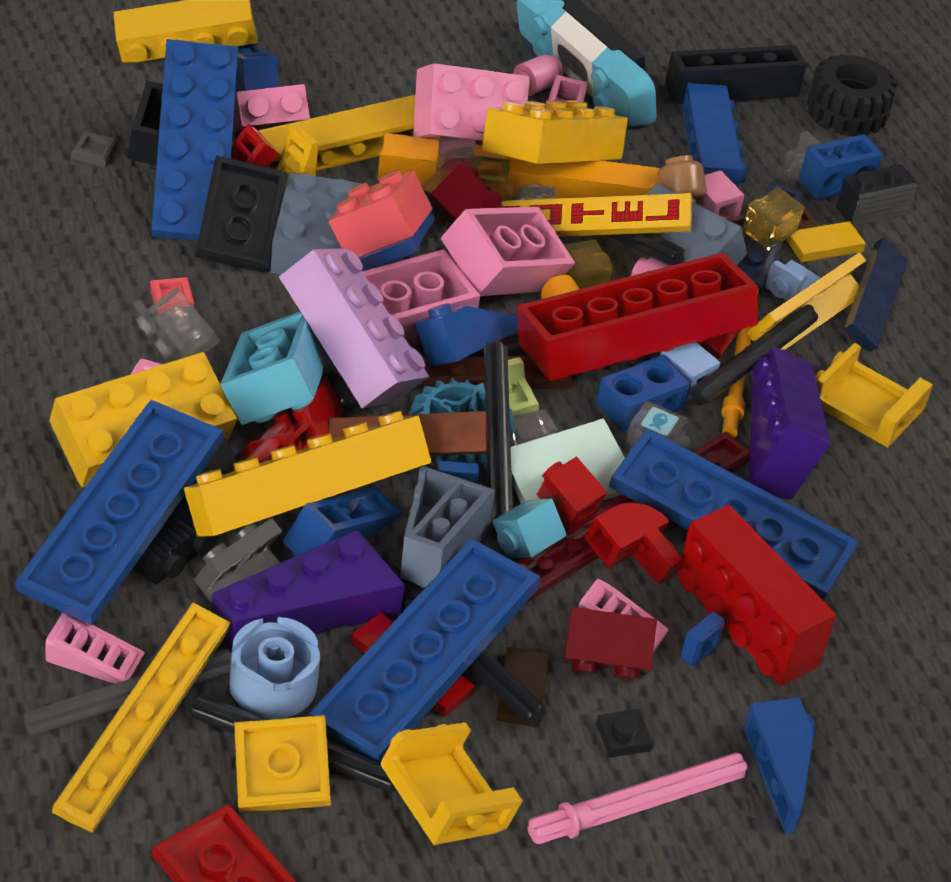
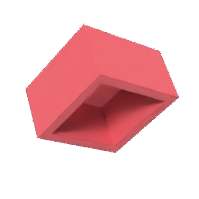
[328,170,433,257]

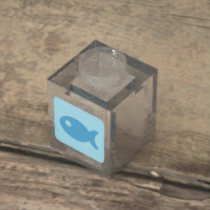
[625,401,690,451]

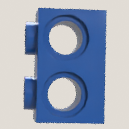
[799,134,883,200]
[596,355,690,432]

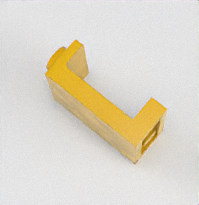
[815,343,933,448]
[380,722,523,845]

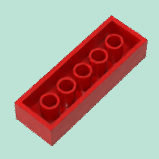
[517,252,758,381]

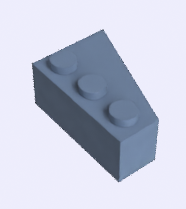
[646,184,747,265]
[400,466,495,588]

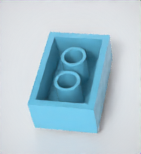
[220,311,328,425]

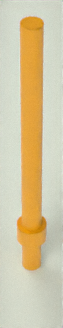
[721,289,759,438]

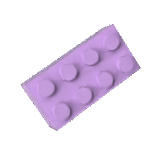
[279,248,429,408]

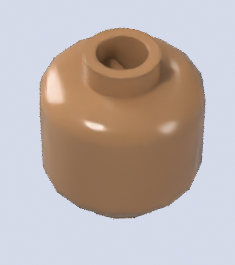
[658,155,707,203]

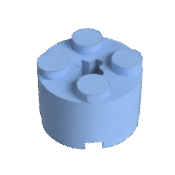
[229,617,320,720]

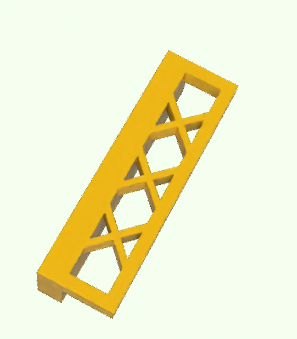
[746,252,866,351]

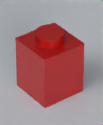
[536,456,607,530]

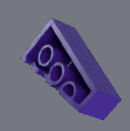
[749,346,831,500]
[211,530,404,651]

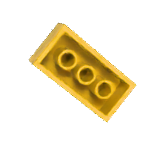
[482,100,628,164]
[49,352,237,488]

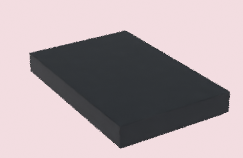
[195,155,287,272]

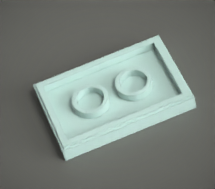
[511,418,625,504]

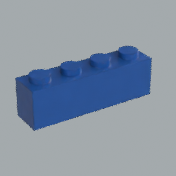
[682,83,747,188]

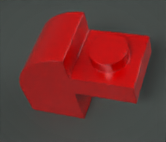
[584,502,683,584]

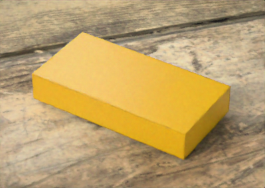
[786,221,866,262]

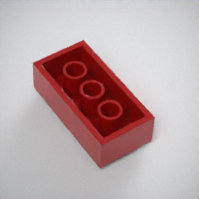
[677,505,837,686]

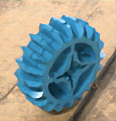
[408,378,514,469]

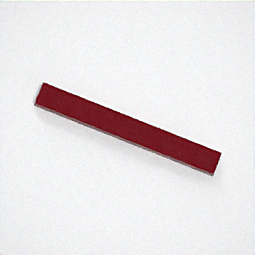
[515,432,750,602]

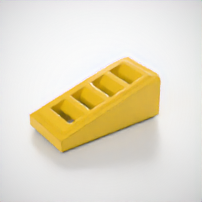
[277,123,318,197]

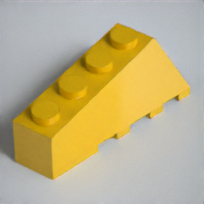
[113,0,258,62]

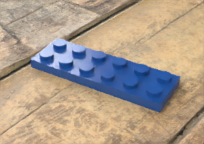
[151,39,238,240]
[15,400,224,625]
[608,428,859,601]
[309,538,540,762]

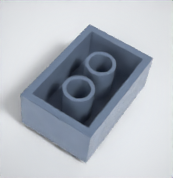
[270,172,361,274]

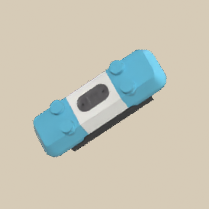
[517,0,657,128]

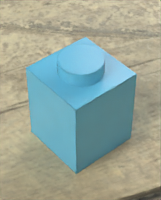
[492,498,567,558]

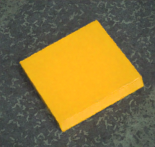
[234,715,331,812]

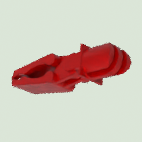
[246,376,344,463]

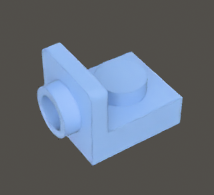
[765,260,821,301]

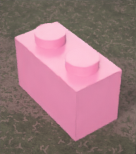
[233,84,310,133]

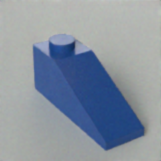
[235,44,279,92]
[415,303,518,366]
[282,486,403,557]
[743,697,816,834]

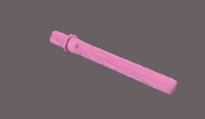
[527,752,748,844]

